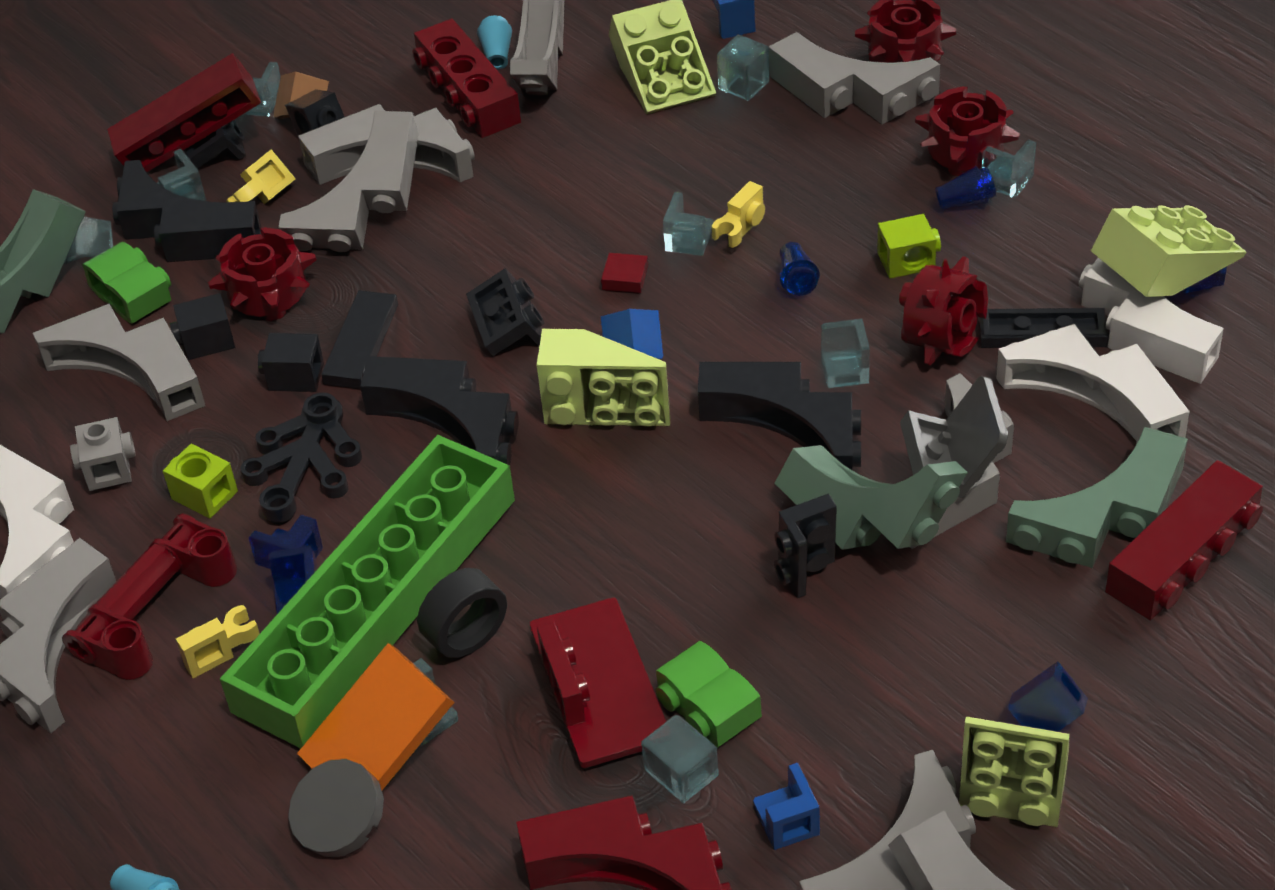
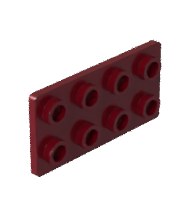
[530,597,672,768]

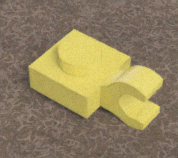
[226,149,295,204]
[711,181,765,248]
[176,605,260,679]

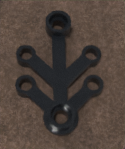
[240,393,362,524]

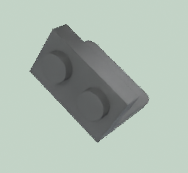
[900,376,1008,498]

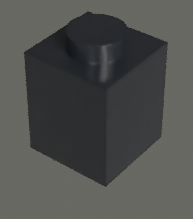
[169,293,236,360]
[258,333,324,392]

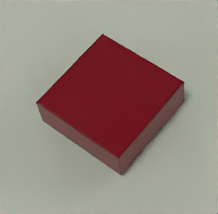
[601,253,649,293]

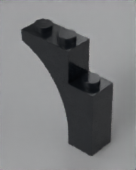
[112,160,261,262]
[360,356,519,465]
[698,362,861,470]

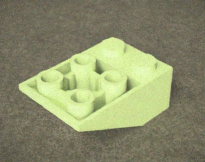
[609,0,716,114]
[1091,205,1246,297]
[537,329,670,426]
[959,717,1070,827]

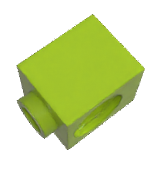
[877,214,941,279]
[163,443,238,519]

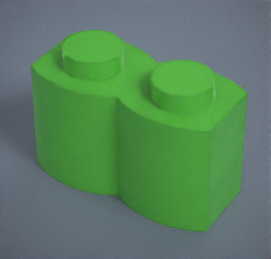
[82,242,171,323]
[655,641,762,747]

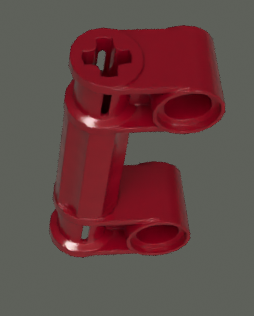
[62,513,237,680]

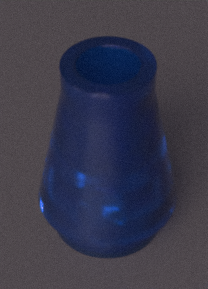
[935,166,996,210]
[779,242,820,296]

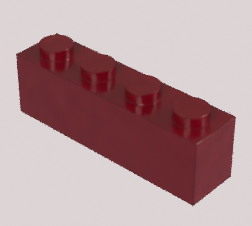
[107,53,261,172]
[1105,460,1263,621]

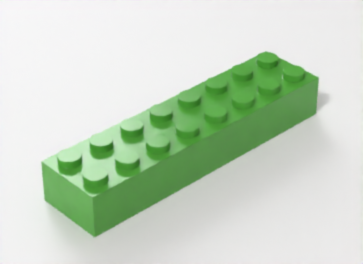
[220,435,515,748]

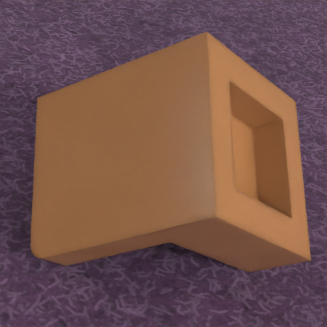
[273,72,329,119]

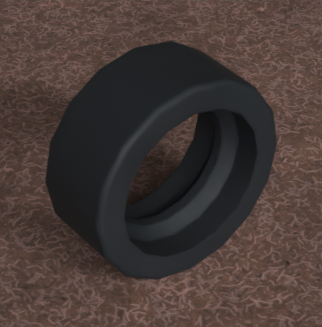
[417,568,508,658]

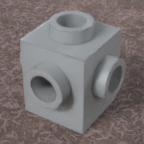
[70,417,136,491]

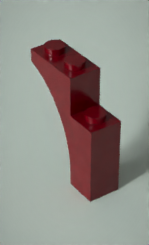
[516,795,732,890]

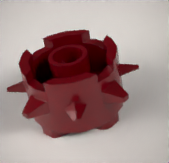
[855,0,956,63]
[915,86,1020,177]
[208,227,316,321]
[899,256,988,366]

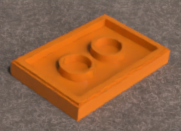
[297,643,455,790]

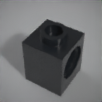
[285,89,345,136]

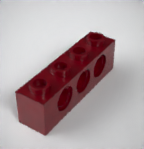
[412,18,521,138]

